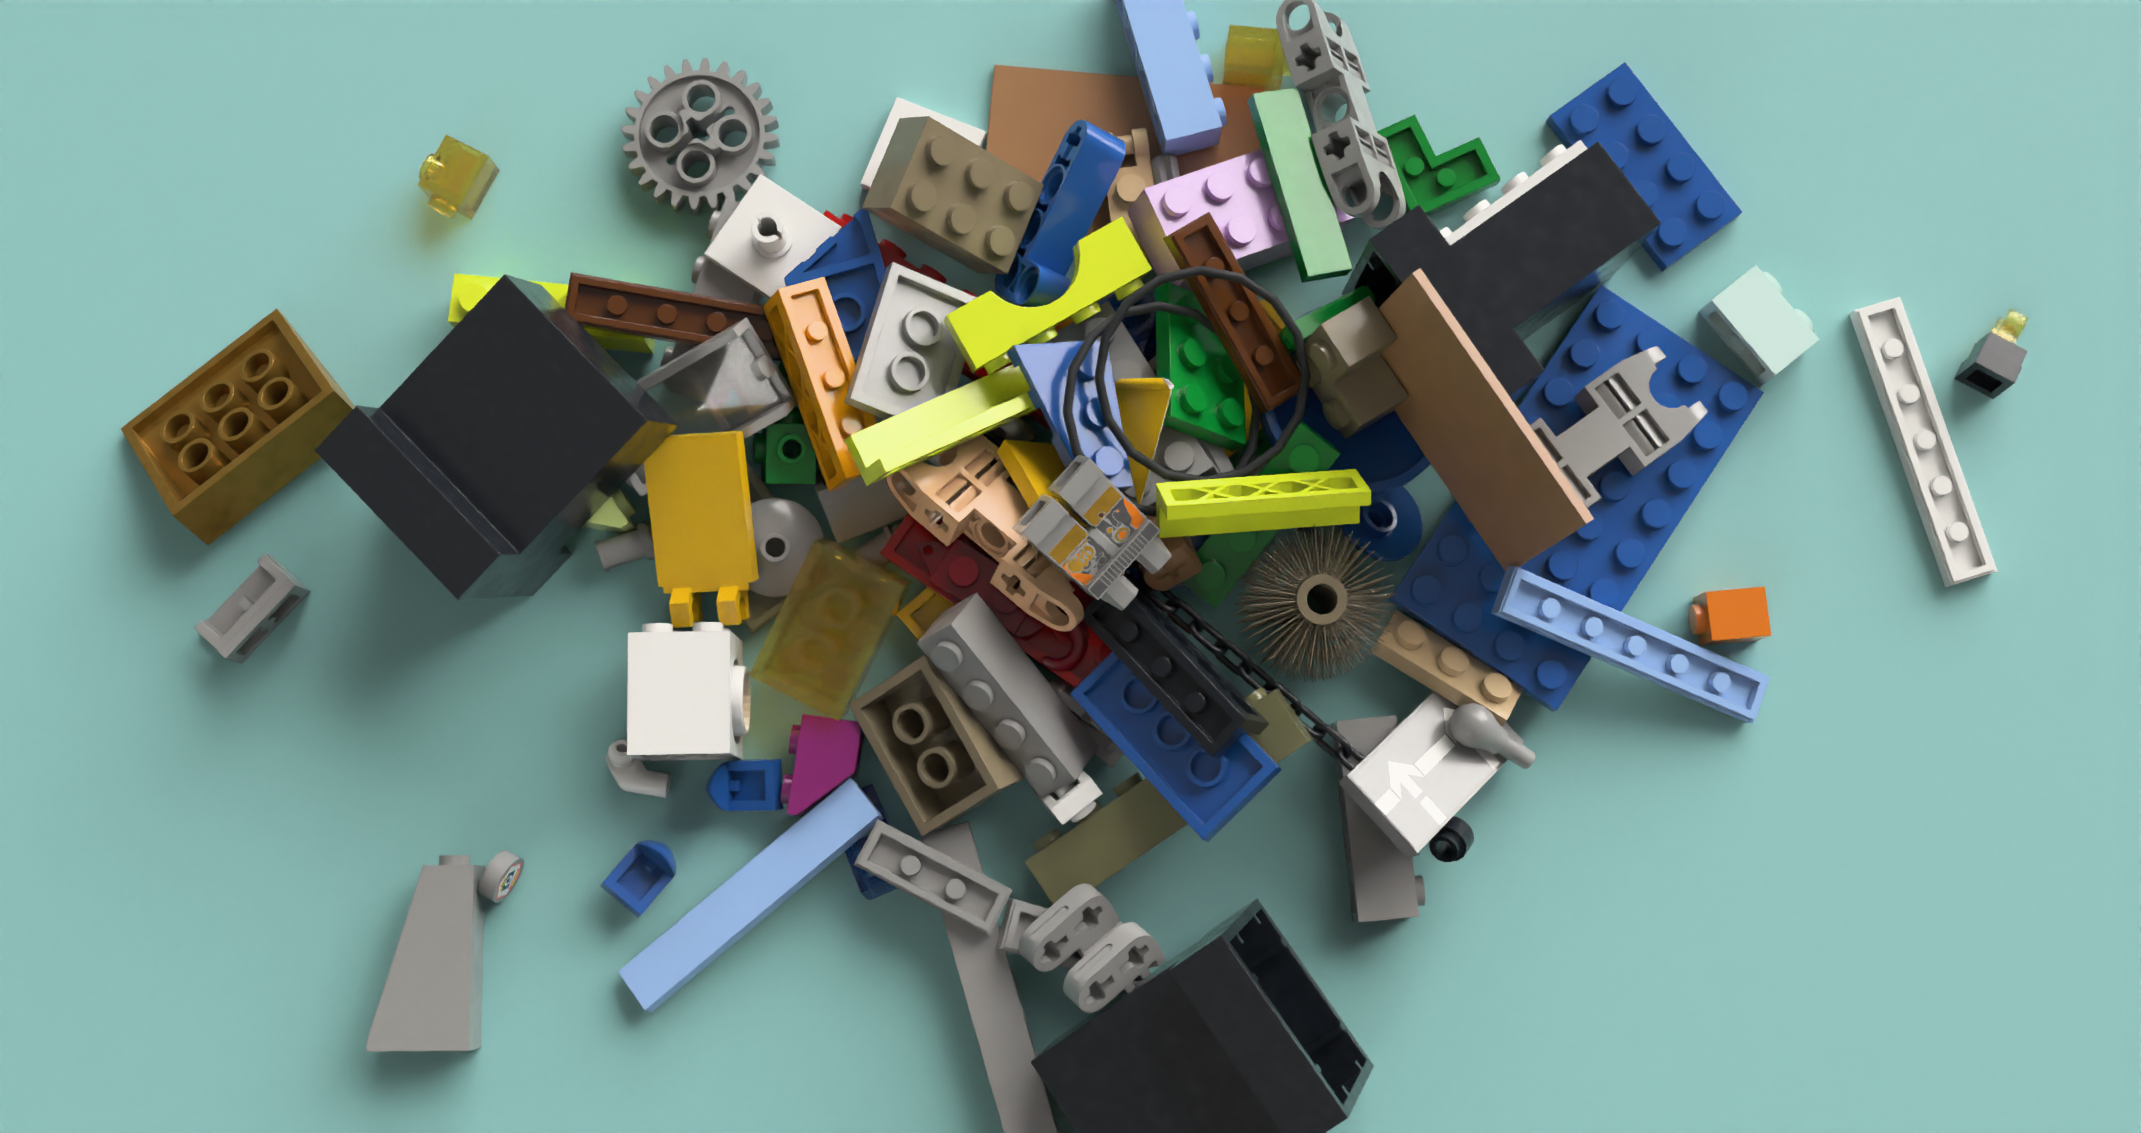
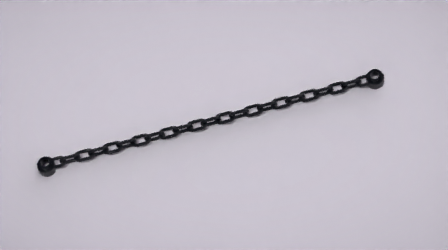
[982,434,1474,862]

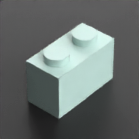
[1699,265,1820,386]

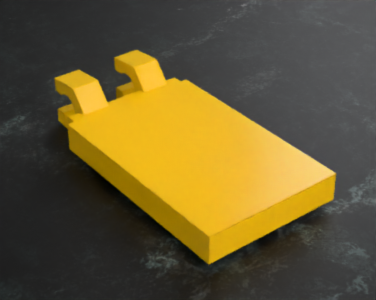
[644,431,759,628]

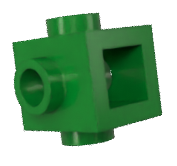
[753,414,819,484]

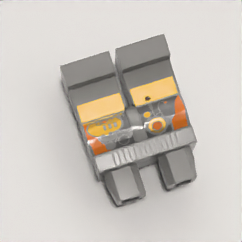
[1012,455,1171,611]

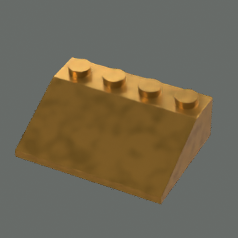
[121,308,355,545]

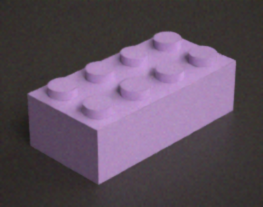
[1127,132,1354,291]

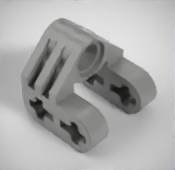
[1018,883,1166,1013]

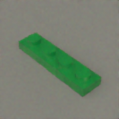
[1182,420,1341,609]

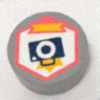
[479,850,524,903]

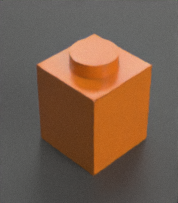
[1688,586,1771,646]

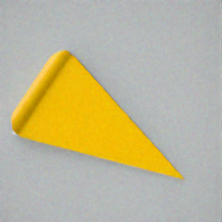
[1114,378,1174,505]

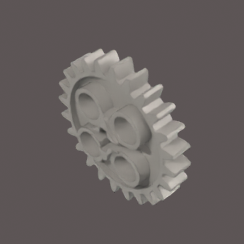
[621,58,780,216]

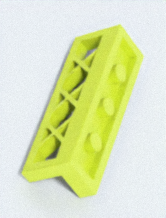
[844,364,1039,486]
[1156,469,1371,538]

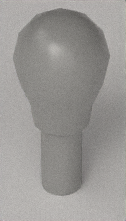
[1450,702,1536,769]

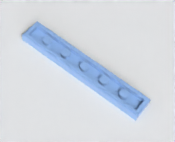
[1491,566,1770,723]
[618,778,884,1013]

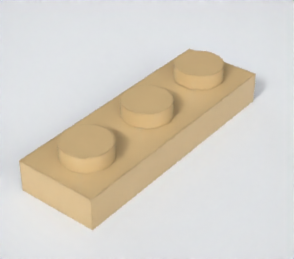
[1370,610,1523,726]

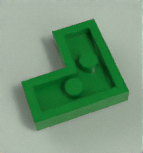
[1377,114,1501,216]

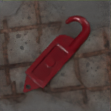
[916,539,1088,670]

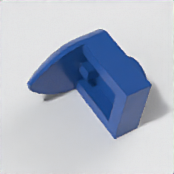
[705,759,783,811]
[600,840,676,918]

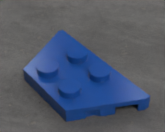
[784,209,886,364]

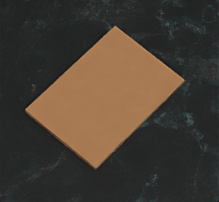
[986,65,1265,237]
[1378,268,1594,572]

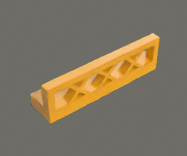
[763,277,877,492]

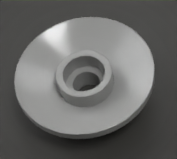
[749,498,825,597]

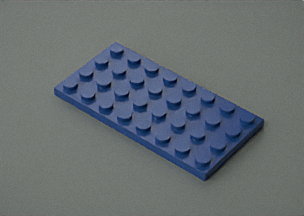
[1388,285,1764,712]

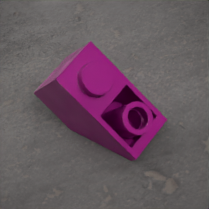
[781,714,865,817]

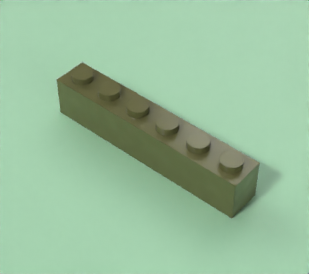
[1024,687,1313,904]

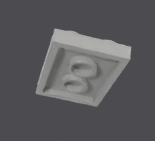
[844,262,977,420]

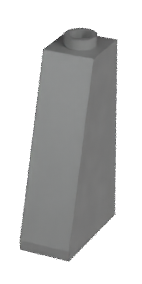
[366,855,485,1052]

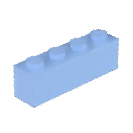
[1114,0,1227,156]

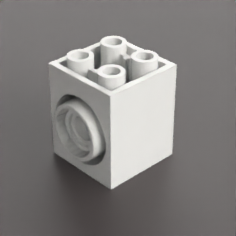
[627,622,751,761]

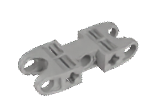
[1276,0,1406,230]
[1530,346,1708,509]

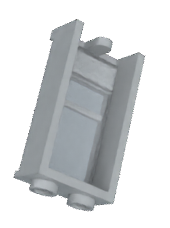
[625,317,797,497]

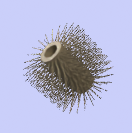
[1233,524,1397,683]

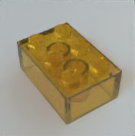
[749,537,913,721]

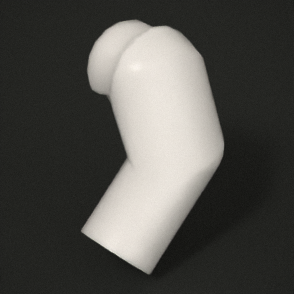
[606,739,672,798]

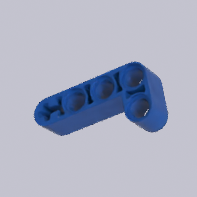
[995,119,1126,323]

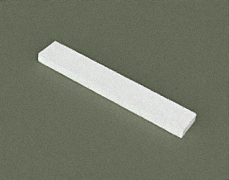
[1849,297,1998,588]

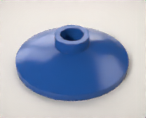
[1339,487,1423,562]

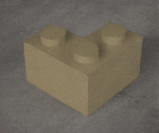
[1292,296,1409,440]

